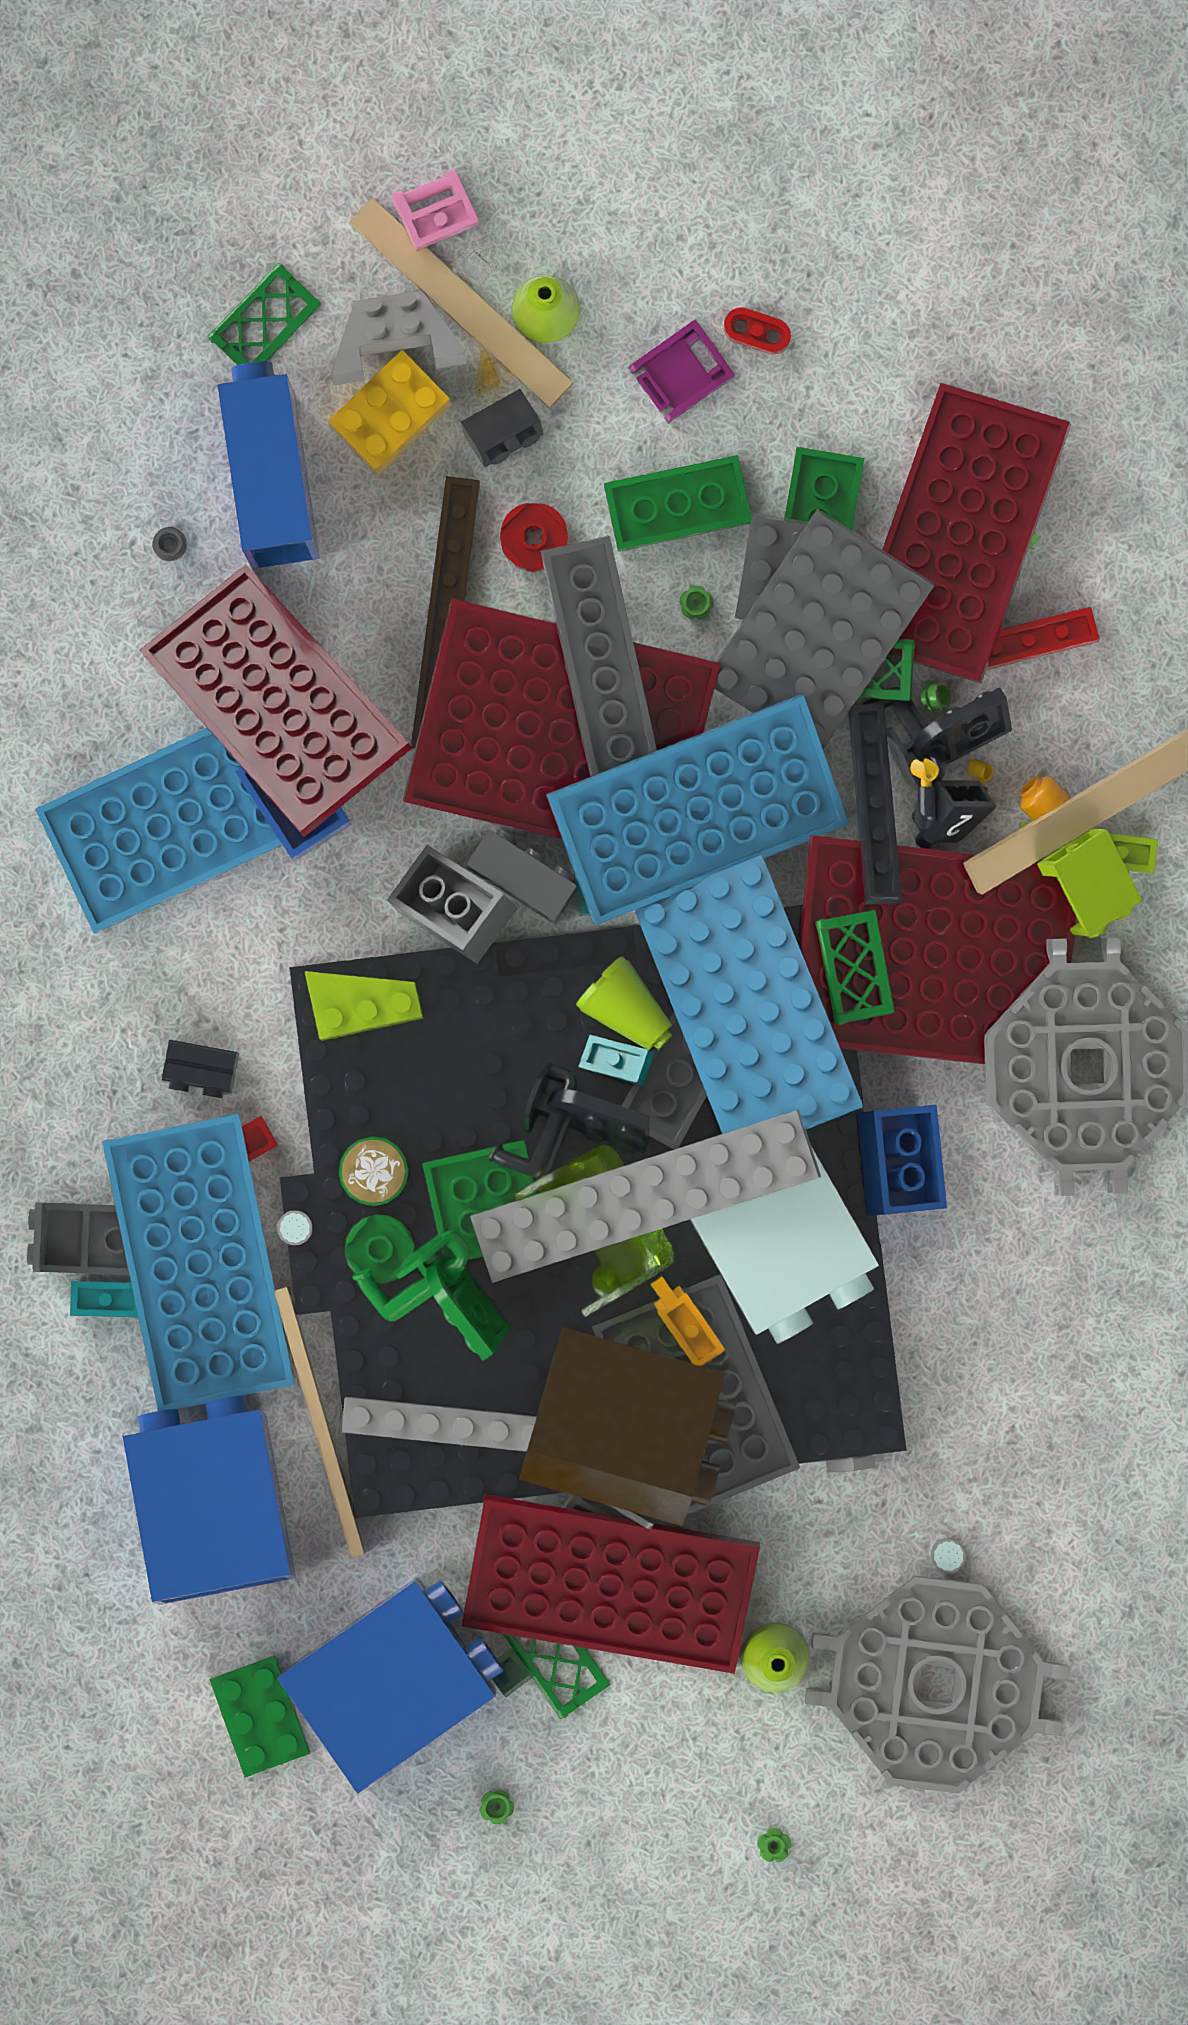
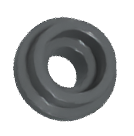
[152,527,187,562]

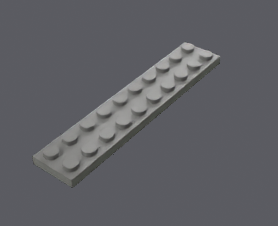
[470,1109,821,1283]

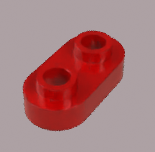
[724,307,791,355]

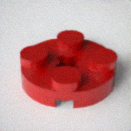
[500,503,568,573]

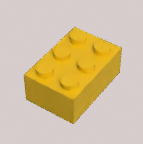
[328,350,451,476]

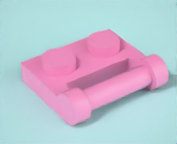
[391,169,479,251]

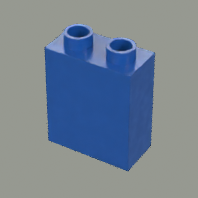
[217,361,320,569]
[122,1396,296,1605]
[277,1576,504,1794]

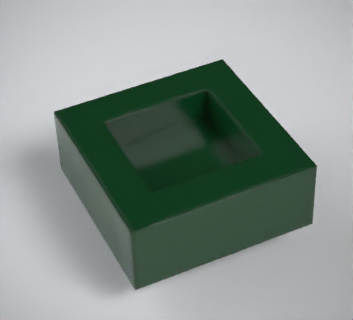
[492,1647,533,1698]

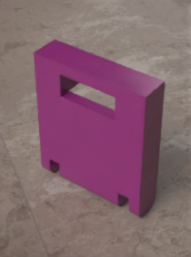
[628,319,735,424]

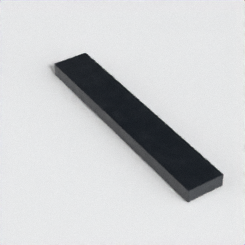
[848,705,902,904]

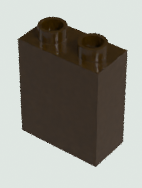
[519,1327,736,1526]

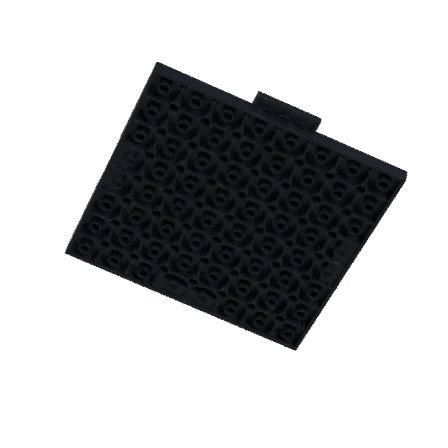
[280,905,907,1518]

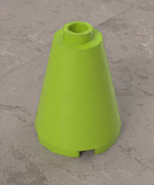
[512,275,580,343]
[576,956,673,1050]
[741,1623,810,1692]

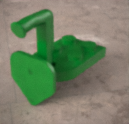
[352,1229,512,1360]

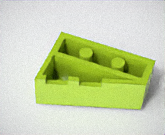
[305,971,423,1041]

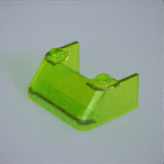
[514,1144,674,1316]

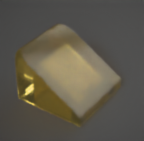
[475,350,500,396]

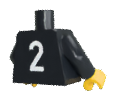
[911,758,997,849]

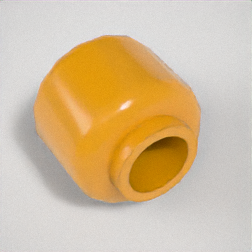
[1019,776,1070,821]

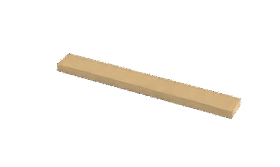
[349,198,573,409]
[963,728,1188,894]
[274,1287,366,1558]

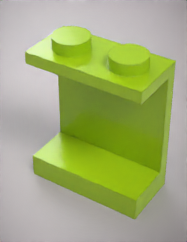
[1037,828,1143,938]

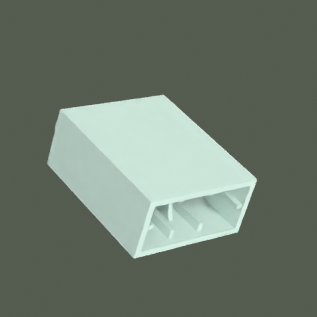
[690,1146,879,1344]

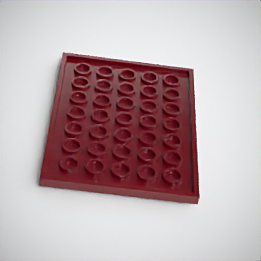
[403,598,721,839]
[799,835,1076,1065]

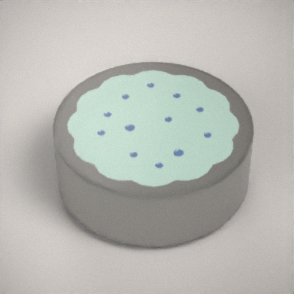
[277,1211,313,1245]
[931,1538,966,1573]

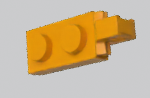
[651,1276,725,1366]

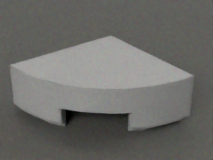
[826,1455,876,1473]

